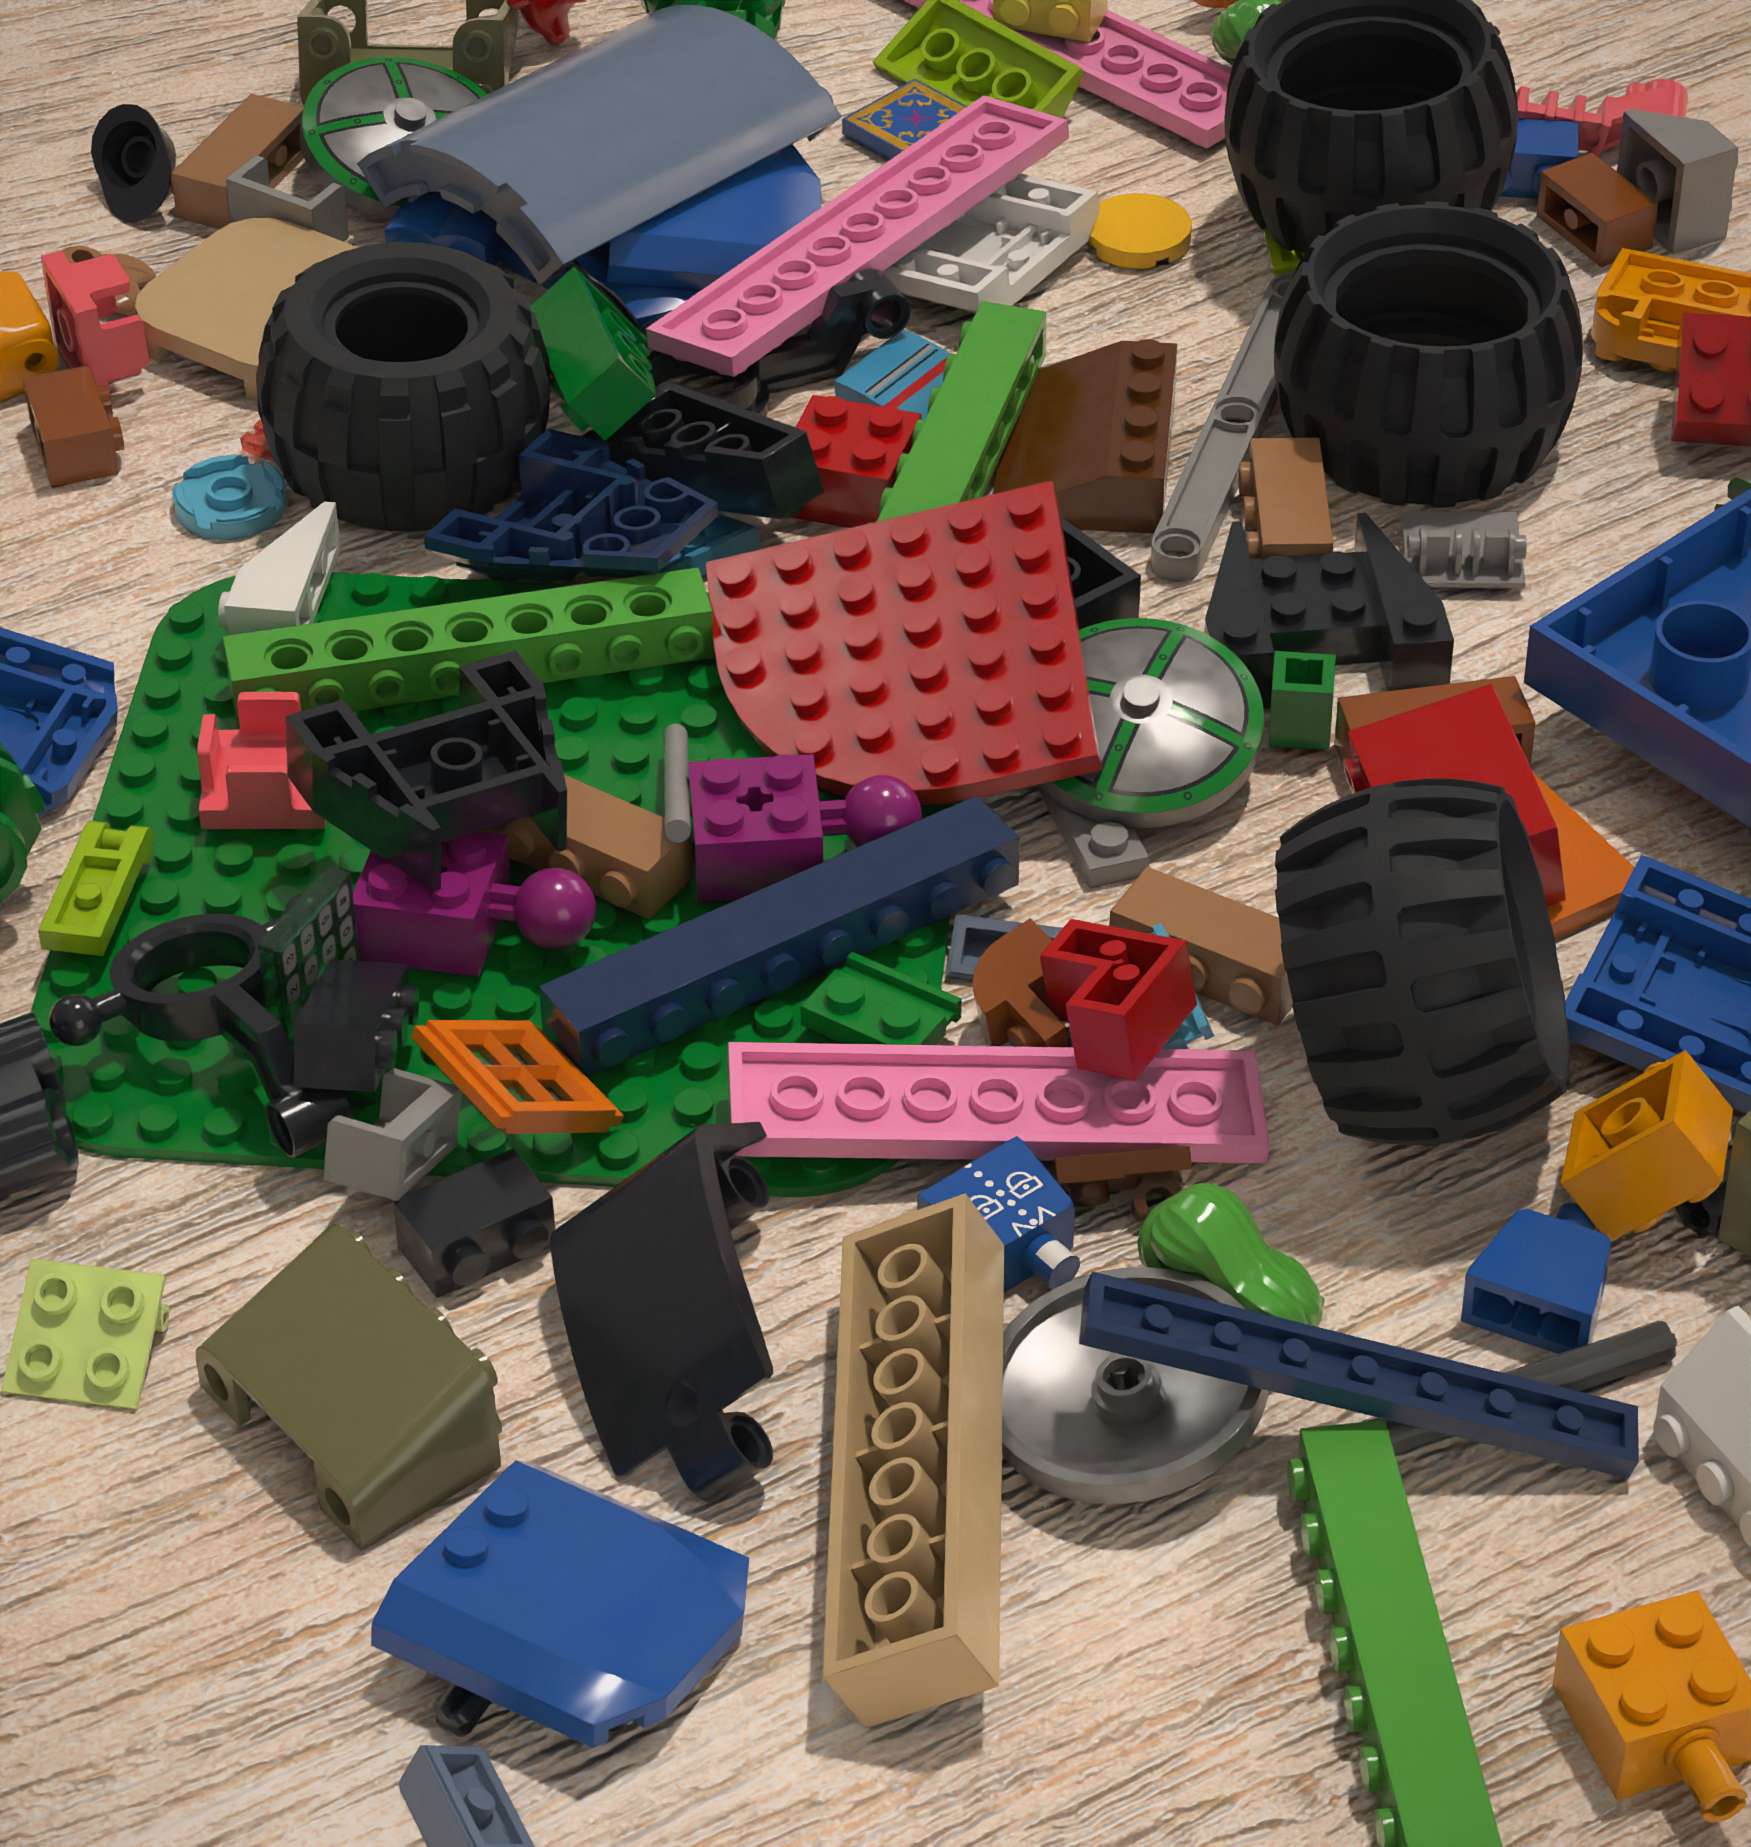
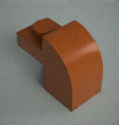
[973,918,1070,1047]

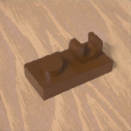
[1049,1146,1192,1221]

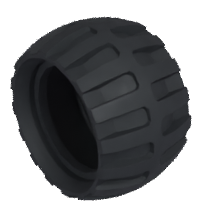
[1224,0,1518,253]
[1274,201,1583,508]
[1275,778,1571,1145]

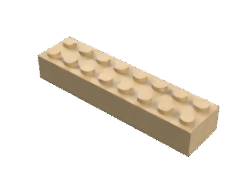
[822,1193,1004,1728]

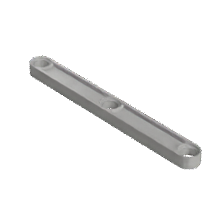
[1151,272,1294,581]

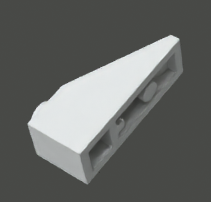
[218,502,341,636]

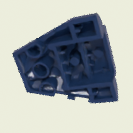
[424,429,719,581]

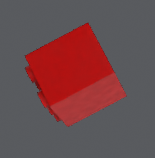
[1342,683,1566,906]

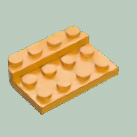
[1591,248,1751,372]

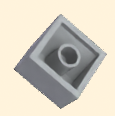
[1617,109,1739,255]

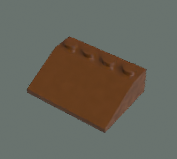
[993,339,1177,534]

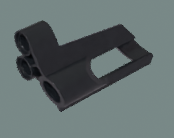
[0,1011,79,1199]

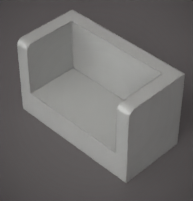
[226,155,349,242]
[323,1068,461,1201]

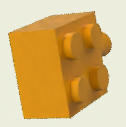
[1561,1050,1733,1241]
[1552,1590,1751,1823]

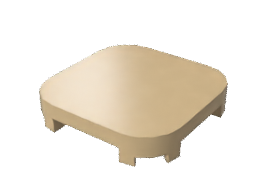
[135,218,359,401]

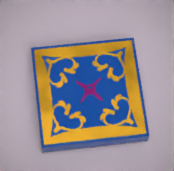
[842,79,967,160]

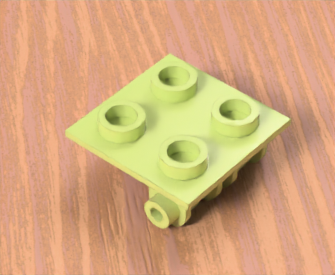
[1,1258,170,1410]

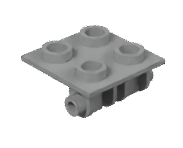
[1401,511,1527,590]

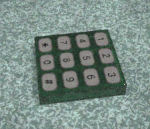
[258,866,360,1046]

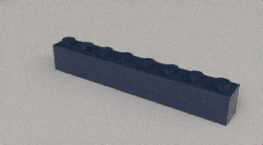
[539,796,1020,1077]

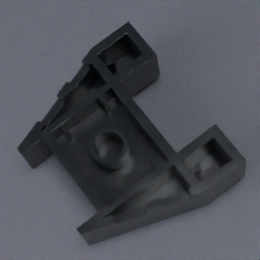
[1204,513,1454,709]
[285,650,567,891]

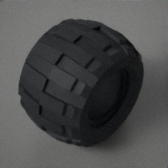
[256,242,550,532]

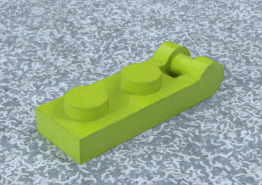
[38,821,154,956]

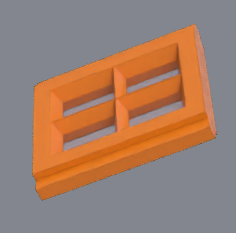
[411,1020,624,1134]

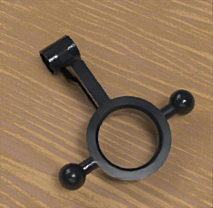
[641,268,911,416]
[49,893,354,1158]

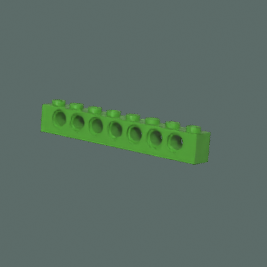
[223,567,714,728]

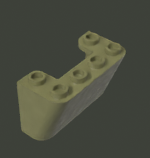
[297,0,518,105]
[196,1223,502,1551]

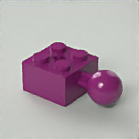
[688,754,922,902]
[349,831,596,977]

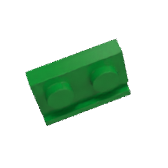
[800,951,962,1045]

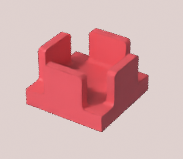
[41,250,149,399]
[197,692,327,829]

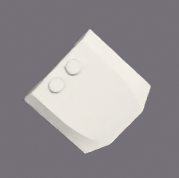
[883,174,1100,313]

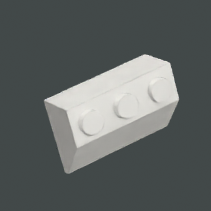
[1653,1305,1751,1548]

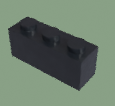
[294,959,419,1092]

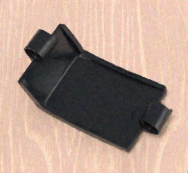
[550,1122,773,1503]

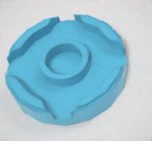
[172,454,288,540]

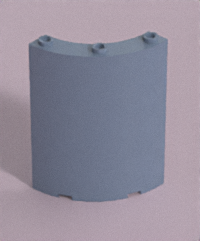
[357,5,842,285]

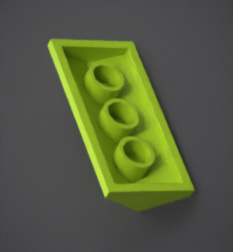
[872,0,1084,118]

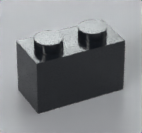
[393,1148,555,1298]

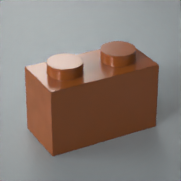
[1536,153,1658,267]
[23,365,125,487]

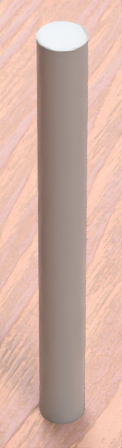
[663,724,690,843]

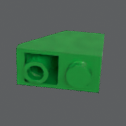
[1268,651,1336,750]

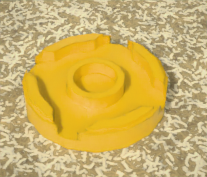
[1086,193,1192,270]

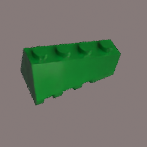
[530,267,656,441]

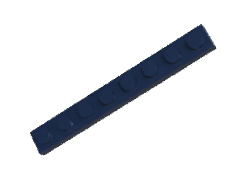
[1079,1271,1639,1479]

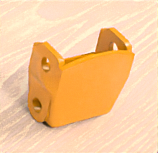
[0,271,60,403]

